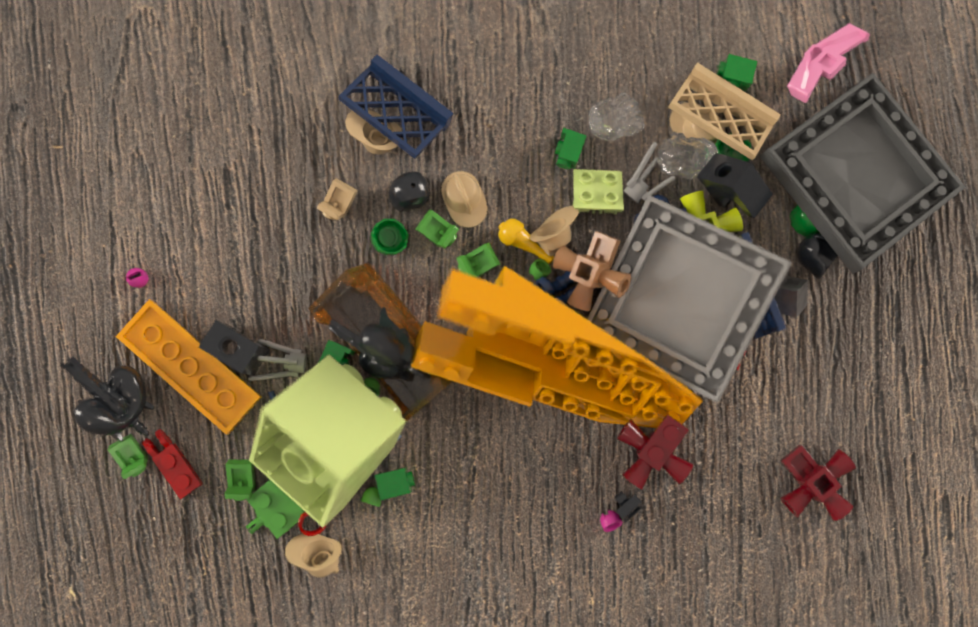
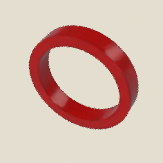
[298,512,327,536]

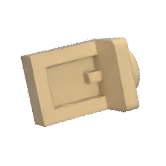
[317,179,358,220]

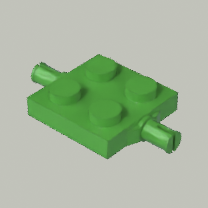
[246,480,305,539]

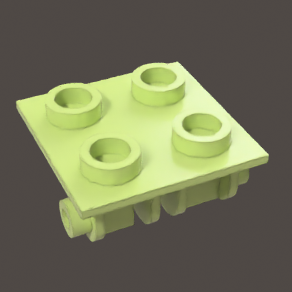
[573,169,624,214]

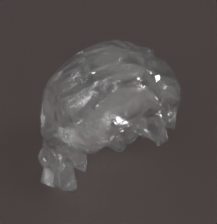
[589,92,645,142]
[657,132,718,179]

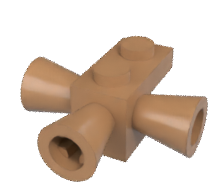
[553,231,631,311]

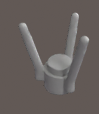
[623,142,675,204]
[248,339,307,381]

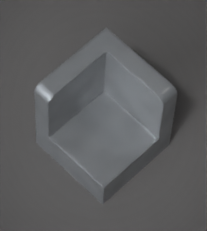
[774,275,808,317]

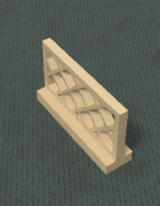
[668,63,781,161]

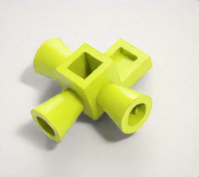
[680,191,743,232]

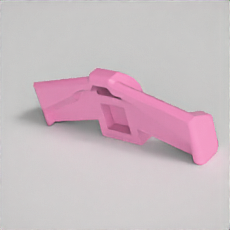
[787,23,870,103]

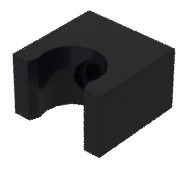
[697,152,773,218]
[198,320,271,376]

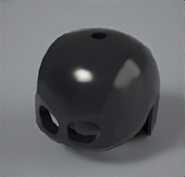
[389,171,430,212]

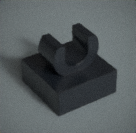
[614,491,644,523]

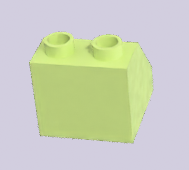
[249,355,406,528]

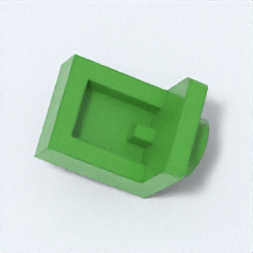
[415,209,459,248]
[456,243,501,278]
[108,434,148,479]
[225,459,256,501]

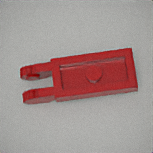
[142,429,203,500]

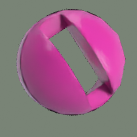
[126,268,148,288]
[600,510,622,532]

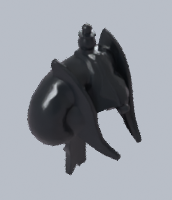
[328,307,425,381]
[60,356,155,442]

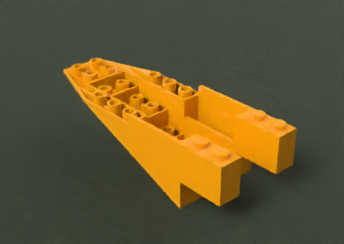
[411,266,703,428]

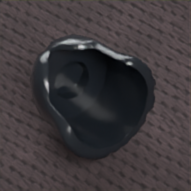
[796,233,838,279]

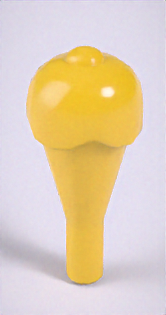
[498,218,554,264]

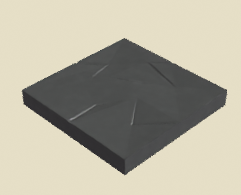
[760,73,966,274]

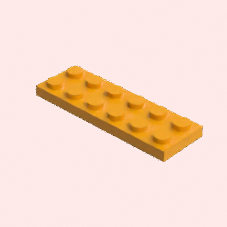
[116,299,262,435]

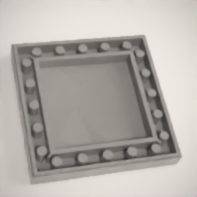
[587,195,792,403]

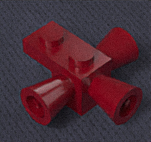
[616,414,694,490]
[780,445,856,521]

